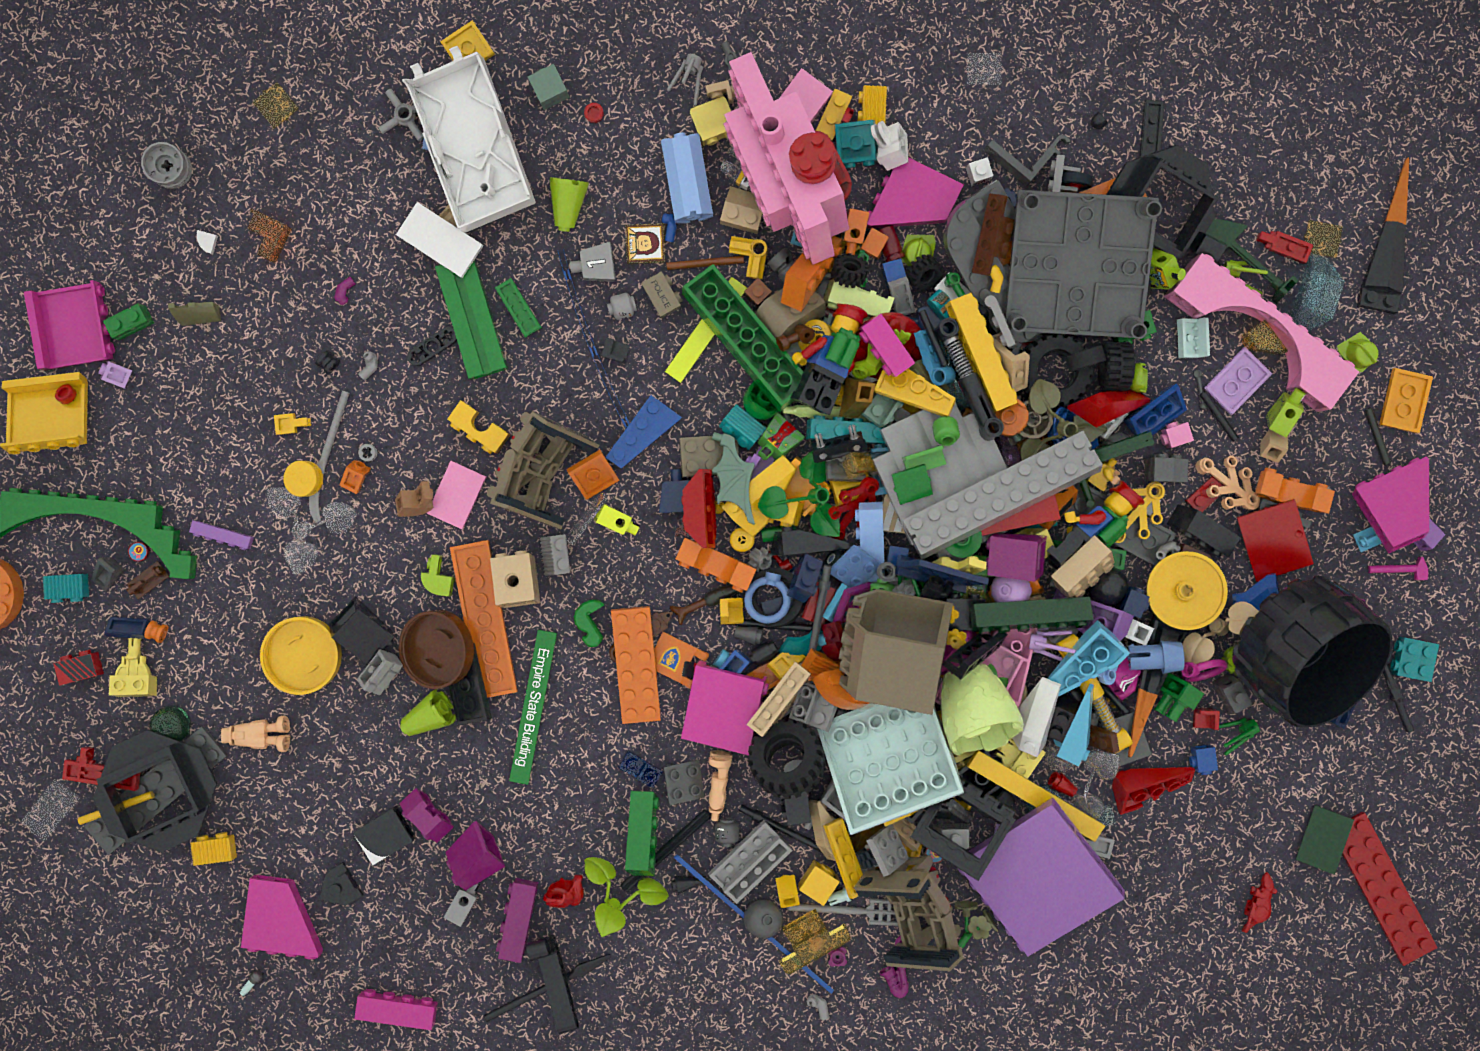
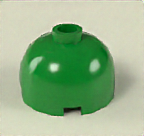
[743,382,778,420]

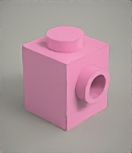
[1160,421,1194,448]

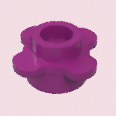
[828,947,847,967]

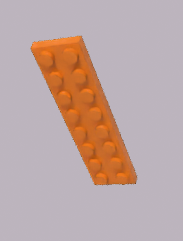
[450,540,518,698]

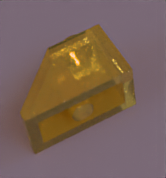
[1241,320,1288,355]

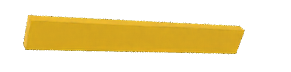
[967,750,1105,842]

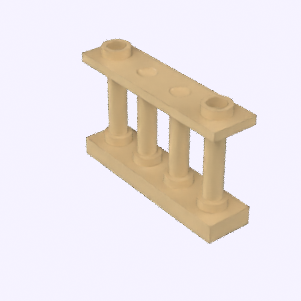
[747,662,811,737]

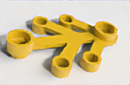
[1115,482,1165,543]

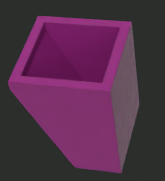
[986,533,1047,582]
[445,821,505,891]

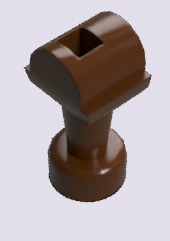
[776,324,815,352]

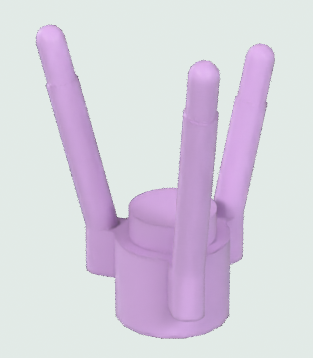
[1029,630,1076,661]

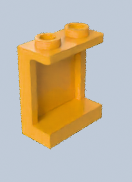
[784,456,831,517]

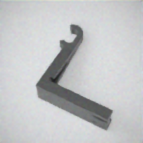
[984,135,1070,186]

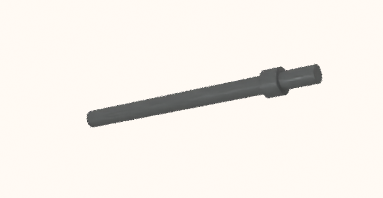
[808,565,832,653]

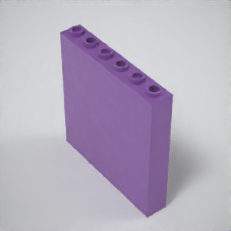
[958,798,1125,956]

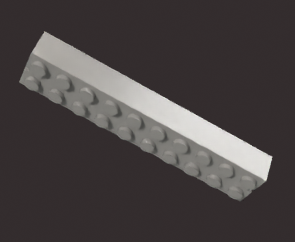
[903,431,1103,560]

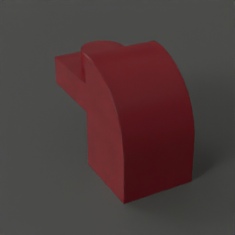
[821,620,843,661]

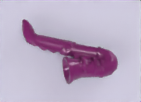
[879,935,909,998]

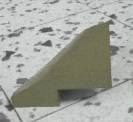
[168,302,221,326]

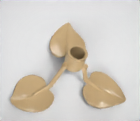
[1183,602,1259,664]

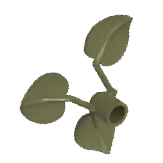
[1020,379,1107,461]

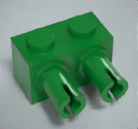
[1154,673,1204,723]

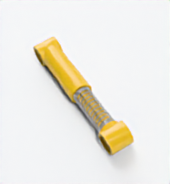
[1056,634,1133,754]

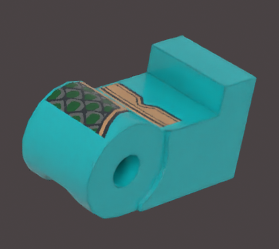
[927,289,951,321]

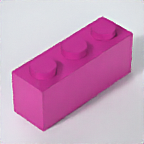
[859,314,915,377]

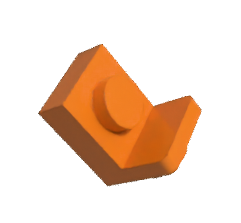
[339,460,371,494]

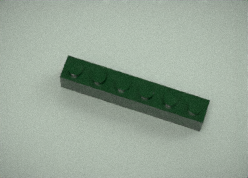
[970,597,1094,634]

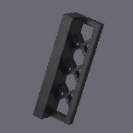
[942,633,1008,680]

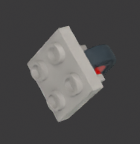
[1047,155,1093,193]

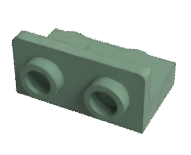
[861,393,904,428]

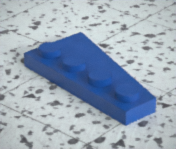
[605,395,682,469]

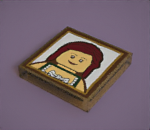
[625,223,666,265]

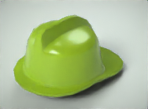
[901,235,936,266]
[1337,332,1378,372]

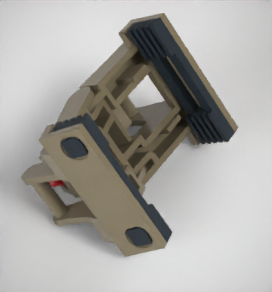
[487,411,600,529]
[854,855,964,971]

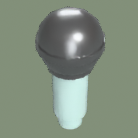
[240,970,263,996]

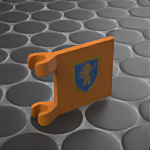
[654,632,709,689]

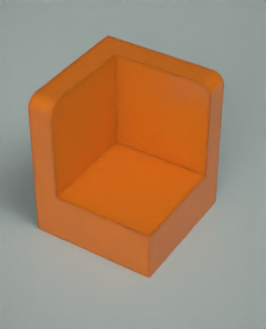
[861,228,888,260]

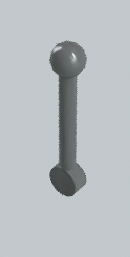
[1194,370,1207,410]

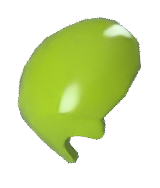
[1130,363,1148,393]

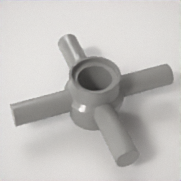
[378,89,424,141]

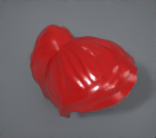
[543,874,584,908]

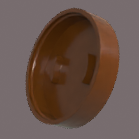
[399,610,474,689]

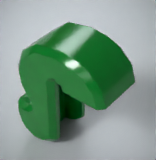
[574,599,605,647]

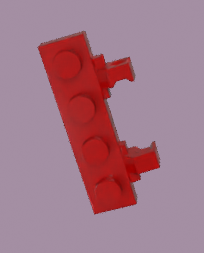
[62,747,141,791]

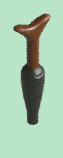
[670,584,739,625]

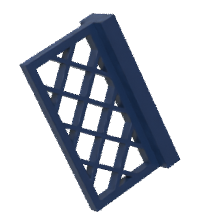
[895,555,989,593]

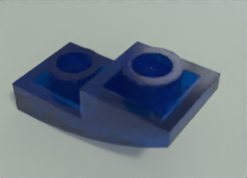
[618,750,663,788]

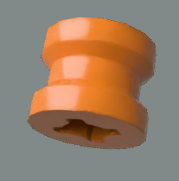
[144,620,169,643]

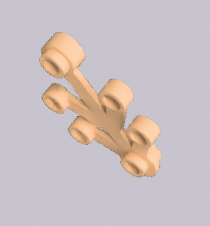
[1196,456,1260,510]

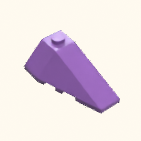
[1053,589,1134,641]

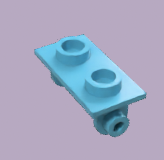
[1353,527,1382,552]

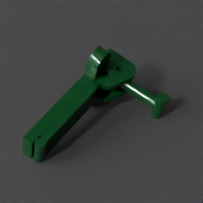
[1078,430,1154,508]

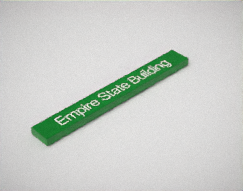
[509,629,557,785]

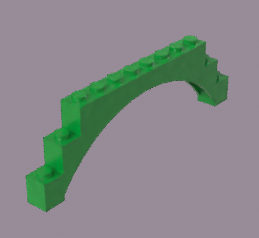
[0,488,197,579]

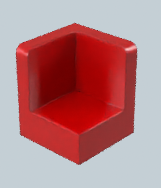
[1193,708,1220,730]

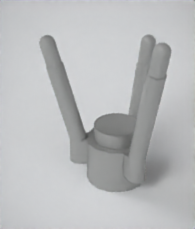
[667,54,703,106]

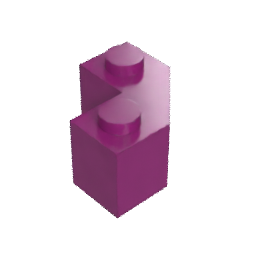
[399,788,454,843]

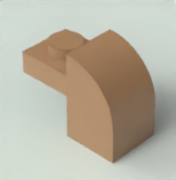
[395,481,434,517]

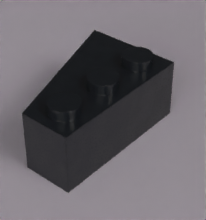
[1167,504,1241,558]

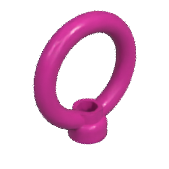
[1181,659,1228,682]

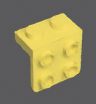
[690,96,731,146]

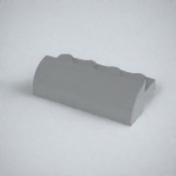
[708,820,793,904]

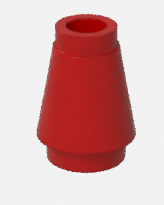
[1048,771,1078,797]

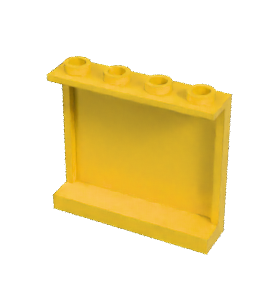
[0,372,88,455]

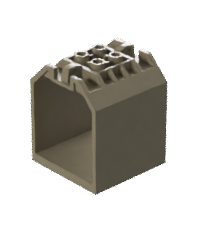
[839,589,953,715]

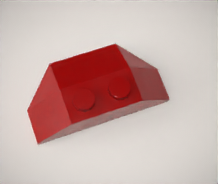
[681,469,717,548]

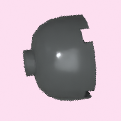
[743,899,783,939]

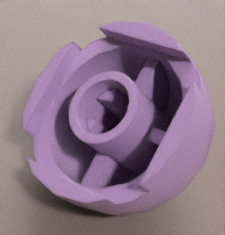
[991,577,1032,603]

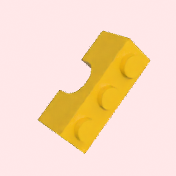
[447,400,510,454]

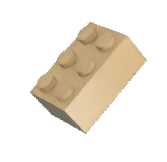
[1051,535,1115,598]

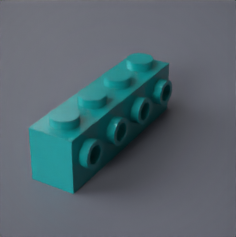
[806,415,887,444]

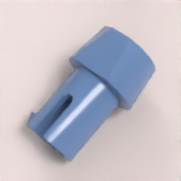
[1128,641,1185,674]

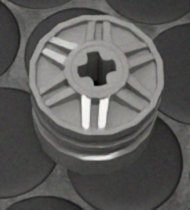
[141,142,192,189]

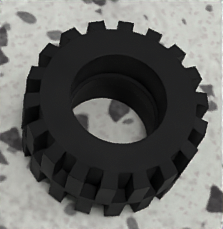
[1098,342,1135,391]

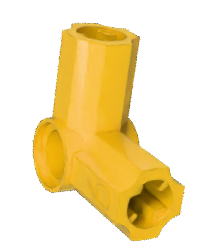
[729,236,768,280]

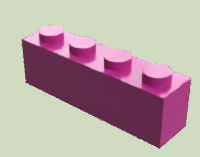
[354,989,438,1030]

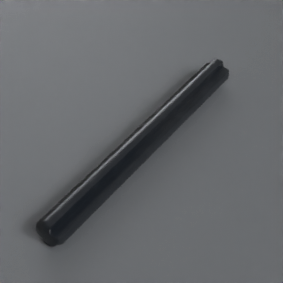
[620,810,711,893]

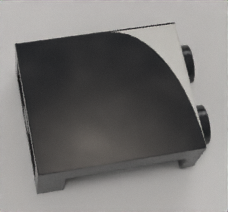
[353,805,416,866]

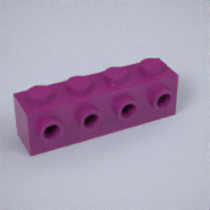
[496,878,539,963]

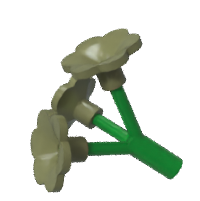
[955,900,999,948]

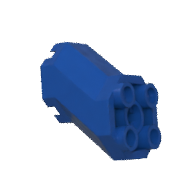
[1232,573,1279,611]

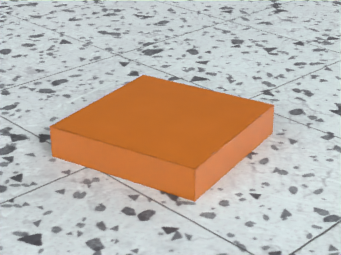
[567,450,620,500]

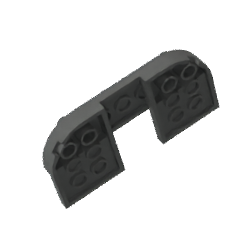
[943,180,1043,343]

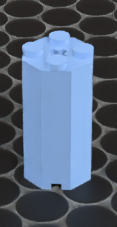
[661,132,713,223]

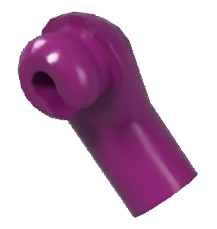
[334,276,356,305]

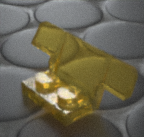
[778,908,851,974]

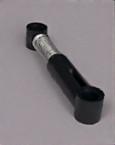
[935,318,1004,441]

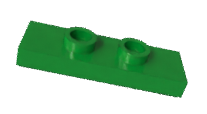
[495,278,542,338]

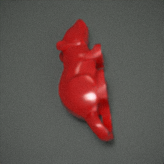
[1242,872,1277,933]

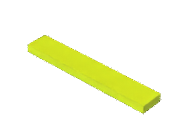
[665,277,747,383]

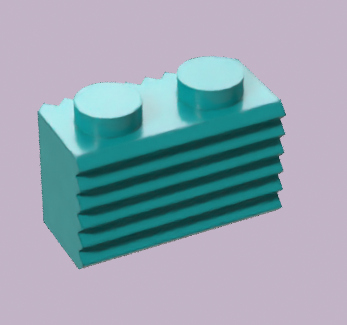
[719,404,766,450]
[43,574,89,603]

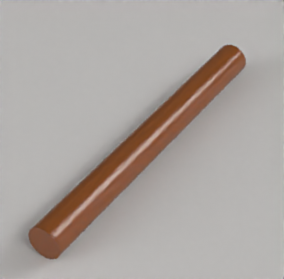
[666,256,744,270]

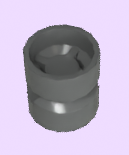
[767,248,796,283]

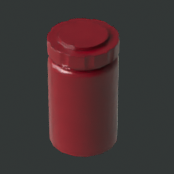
[878,225,905,262]

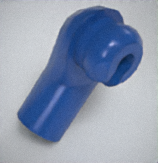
[662,213,677,242]

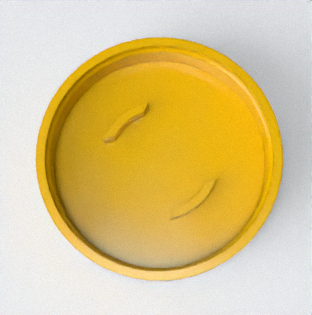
[260,616,342,695]

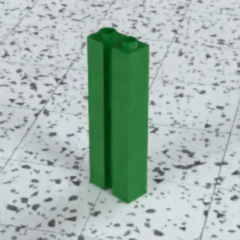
[435,259,508,380]

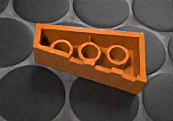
[781,236,843,312]

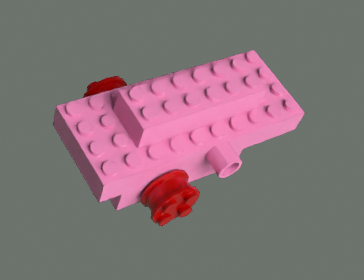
[723,52,849,265]

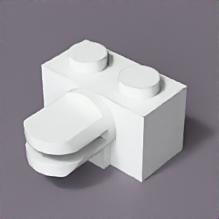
[871,121,908,171]

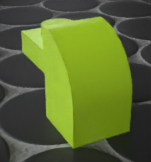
[421,554,455,597]

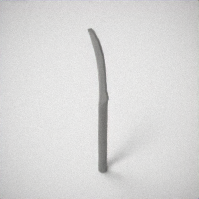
[309,391,350,525]

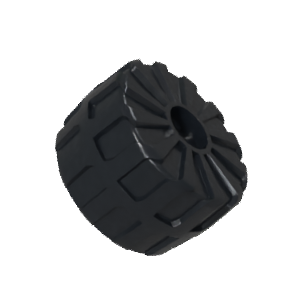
[1232,575,1393,728]

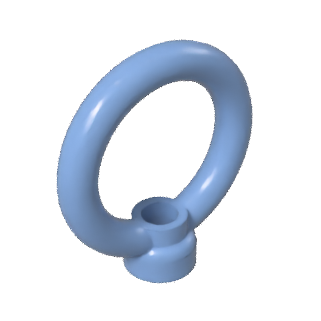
[744,572,791,624]

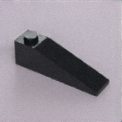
[770,527,856,555]

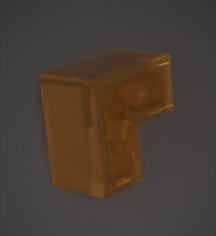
[247,208,292,264]

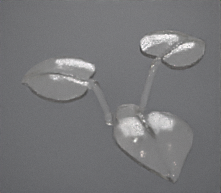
[267,487,357,575]
[1042,745,1120,819]

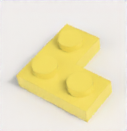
[931,556,987,575]

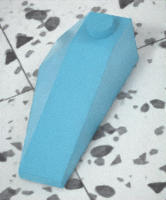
[1047,620,1130,696]
[1057,684,1094,766]

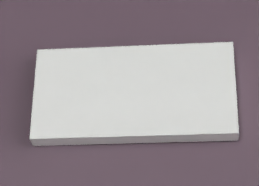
[396,202,484,278]

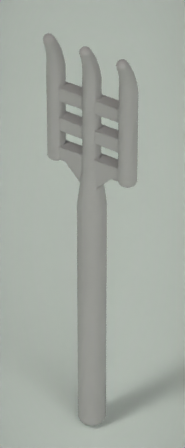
[787,898,898,926]

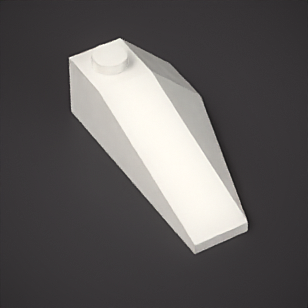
[1012,677,1061,757]

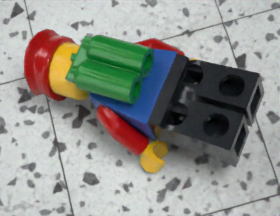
[790,303,868,415]
[1047,480,1145,570]

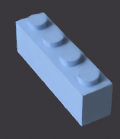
[855,502,885,582]

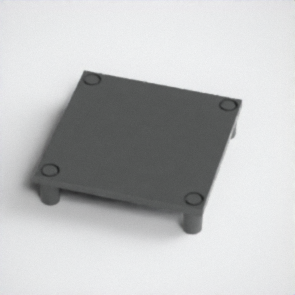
[1005,190,1162,339]

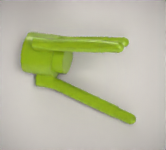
[1224,260,1268,295]

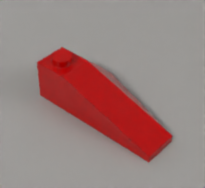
[1067,390,1150,428]
[1112,767,1195,815]

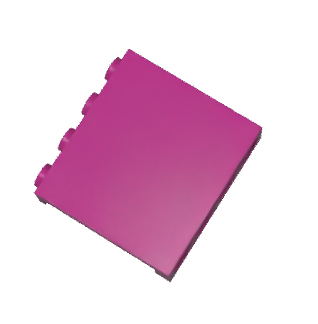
[24,280,115,370]
[681,660,769,755]

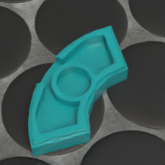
[779,631,823,656]

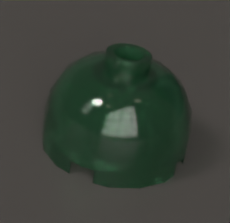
[149,705,191,741]

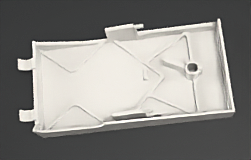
[402,46,536,233]

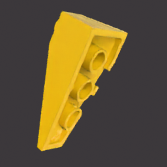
[722,455,796,537]

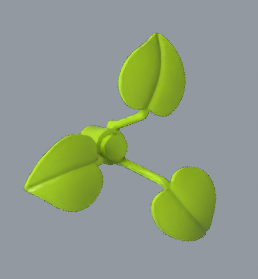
[584,857,669,937]

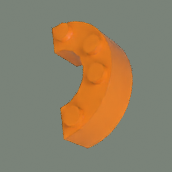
[1255,468,1335,514]
[675,538,756,593]
[0,559,24,629]
[812,669,870,710]

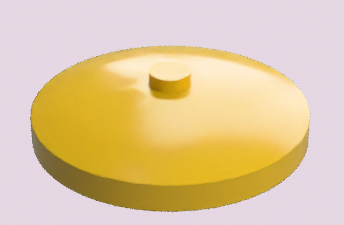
[1146,551,1228,630]

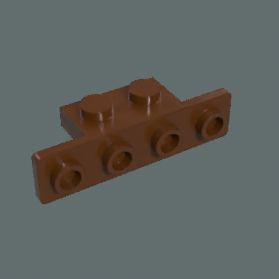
[972,193,1014,276]

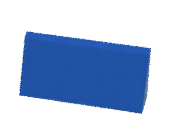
[1123,384,1187,435]

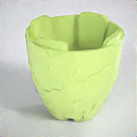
[941,663,1024,756]

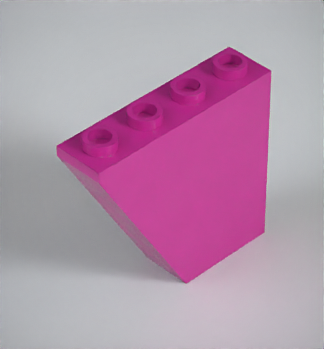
[866,157,964,229]
[1352,457,1429,554]
[241,874,323,959]

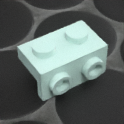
[1177,317,1210,358]

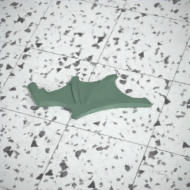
[712,432,755,525]

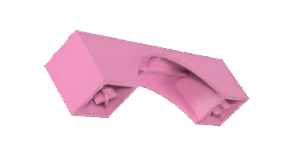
[1163,253,1359,412]

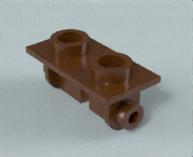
[127,561,169,599]

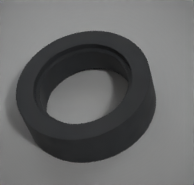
[750,568,804,627]

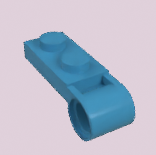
[914,330,956,386]

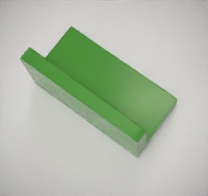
[902,445,946,470]

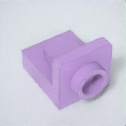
[98,360,132,389]

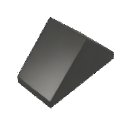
[91,557,125,592]

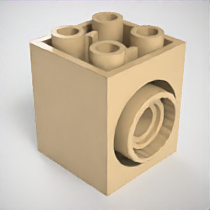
[490,551,541,608]

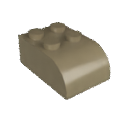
[756,288,826,338]

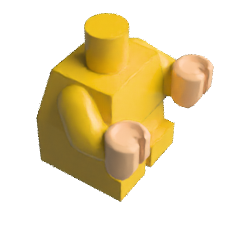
[1087,458,1120,492]

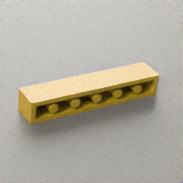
[945,293,1018,412]

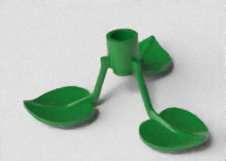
[758,451,840,537]

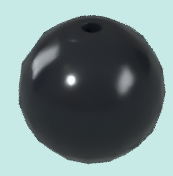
[1088,567,1129,607]

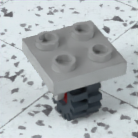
[856,824,909,877]

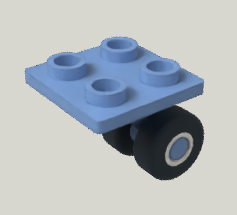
[824,545,881,588]

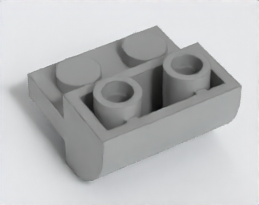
[789,682,837,732]

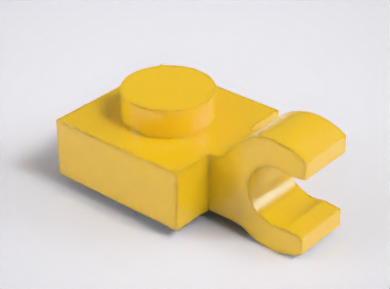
[274,413,311,435]

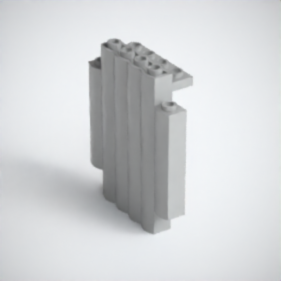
[871,402,1009,558]

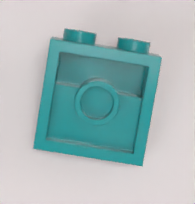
[835,120,878,168]
[1390,637,1439,682]

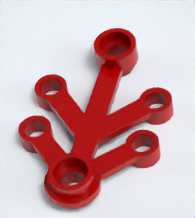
[828,477,879,540]

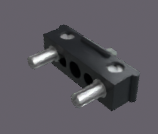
[812,425,868,463]

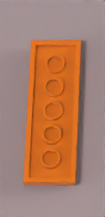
[611,606,661,724]

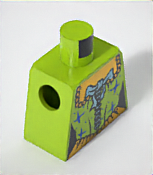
[1149,248,1186,289]

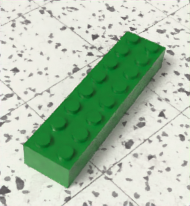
[682,264,803,412]

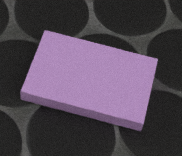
[1203,347,1272,415]

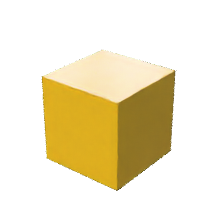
[798,860,840,906]

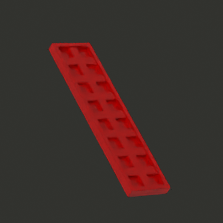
[1342,812,1438,966]

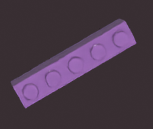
[189,520,254,550]

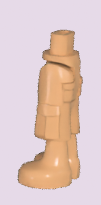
[221,716,290,752]
[708,750,732,821]

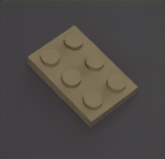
[679,436,739,477]

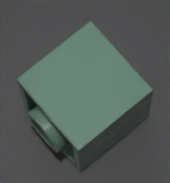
[528,64,570,110]

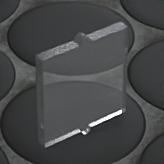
[965,53,1003,85]

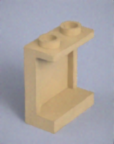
[992,333,1030,392]

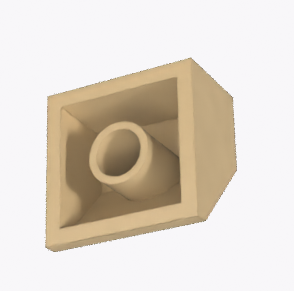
[720,186,763,234]

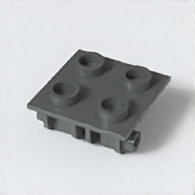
[663,760,705,806]

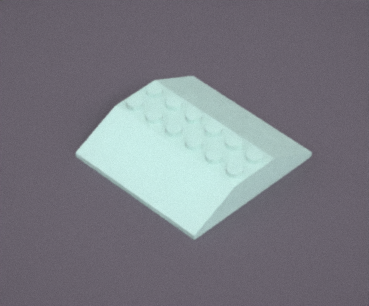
[817,703,964,835]

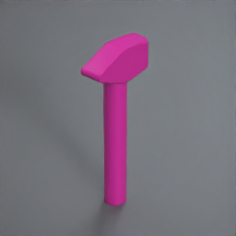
[1368,557,1428,580]

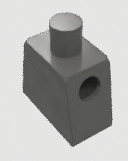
[1212,673,1252,714]

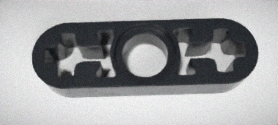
[407,327,457,366]

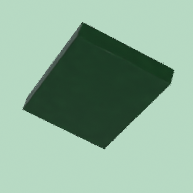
[1296,805,1354,875]

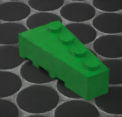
[625,791,659,876]

